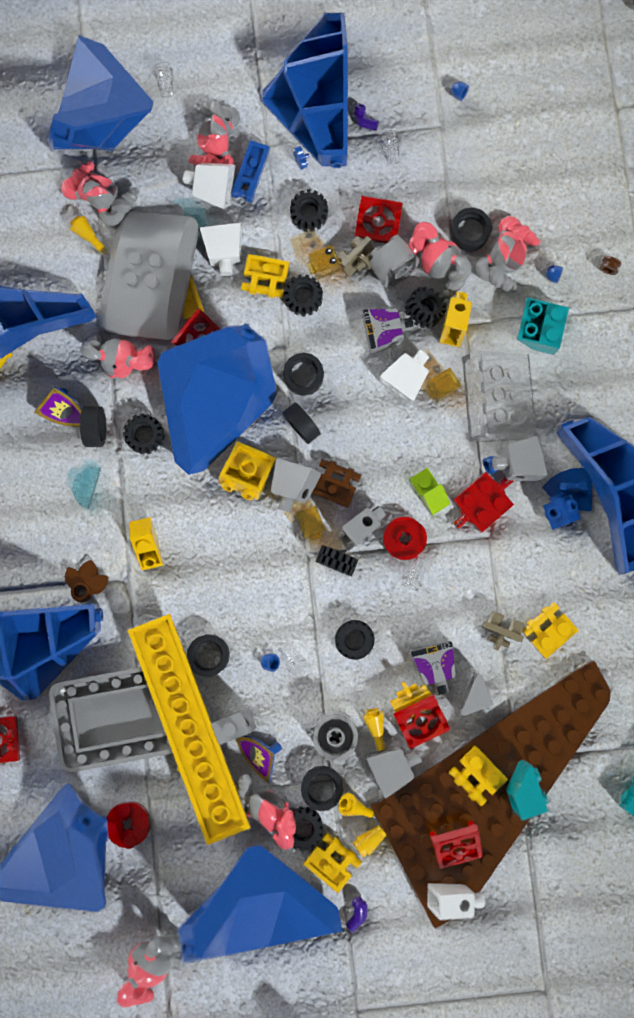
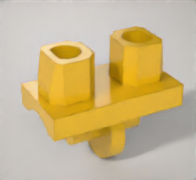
[390,681,432,719]

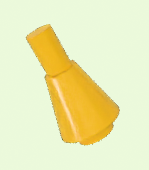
[70,215,105,252]
[363,708,385,751]
[338,793,374,818]

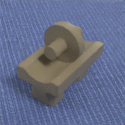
[336,236,374,277]
[481,611,524,651]

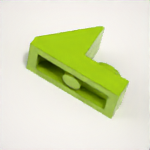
[409,467,451,516]

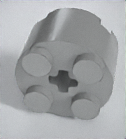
[370,235,419,287]
[313,712,358,761]

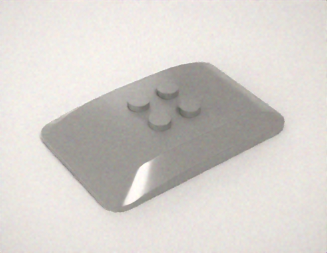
[99,211,199,341]
[49,667,173,772]

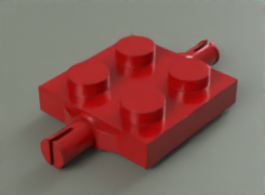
[452,472,514,533]

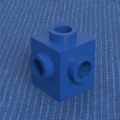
[543,494,581,530]

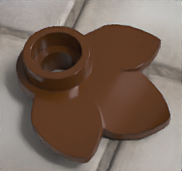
[64,560,109,603]

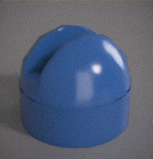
[451,81,469,101]
[546,265,563,284]
[483,456,499,475]
[260,653,280,672]

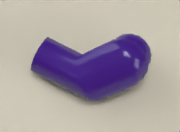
[353,103,379,131]
[345,897,368,933]

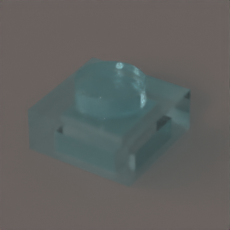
[184,207,206,231]

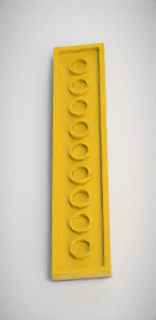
[127,614,251,845]

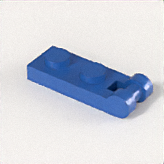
[232,140,270,203]

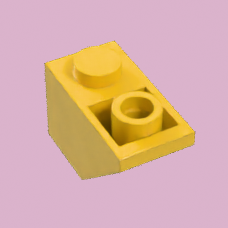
[129,517,163,570]

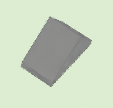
[458,672,494,716]

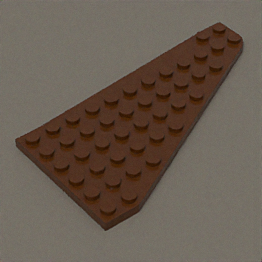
[371,660,610,929]

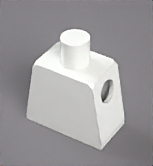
[183,163,235,208]
[200,223,242,276]
[379,350,429,405]
[427,883,485,920]

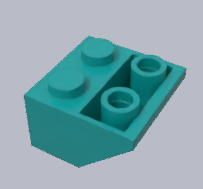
[517,297,569,355]
[506,760,549,821]

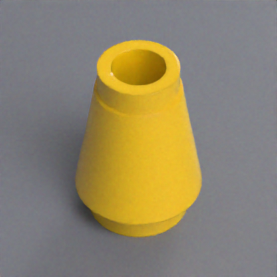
[353,825,386,858]

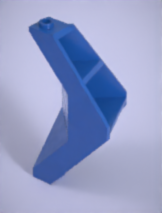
[263,13,348,169]
[48,35,153,152]
[0,286,97,359]
[157,323,277,475]
[556,417,634,575]
[0,604,103,701]
[0,783,109,912]
[177,845,342,963]

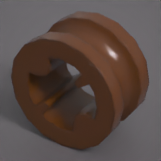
[599,256,621,275]

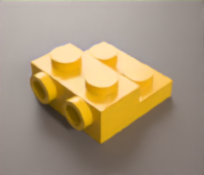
[218,441,276,501]

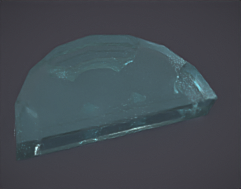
[72,467,101,510]

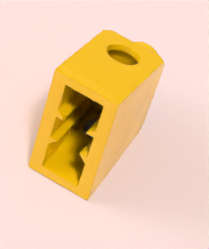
[439,292,472,348]

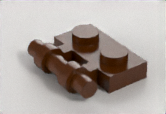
[311,459,362,508]

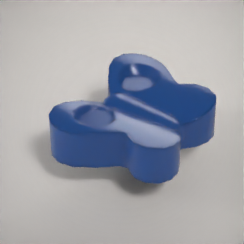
[293,146,310,170]

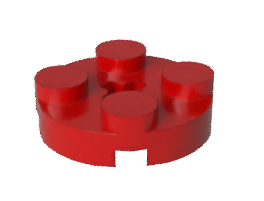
[383,517,427,561]
[106,801,151,849]

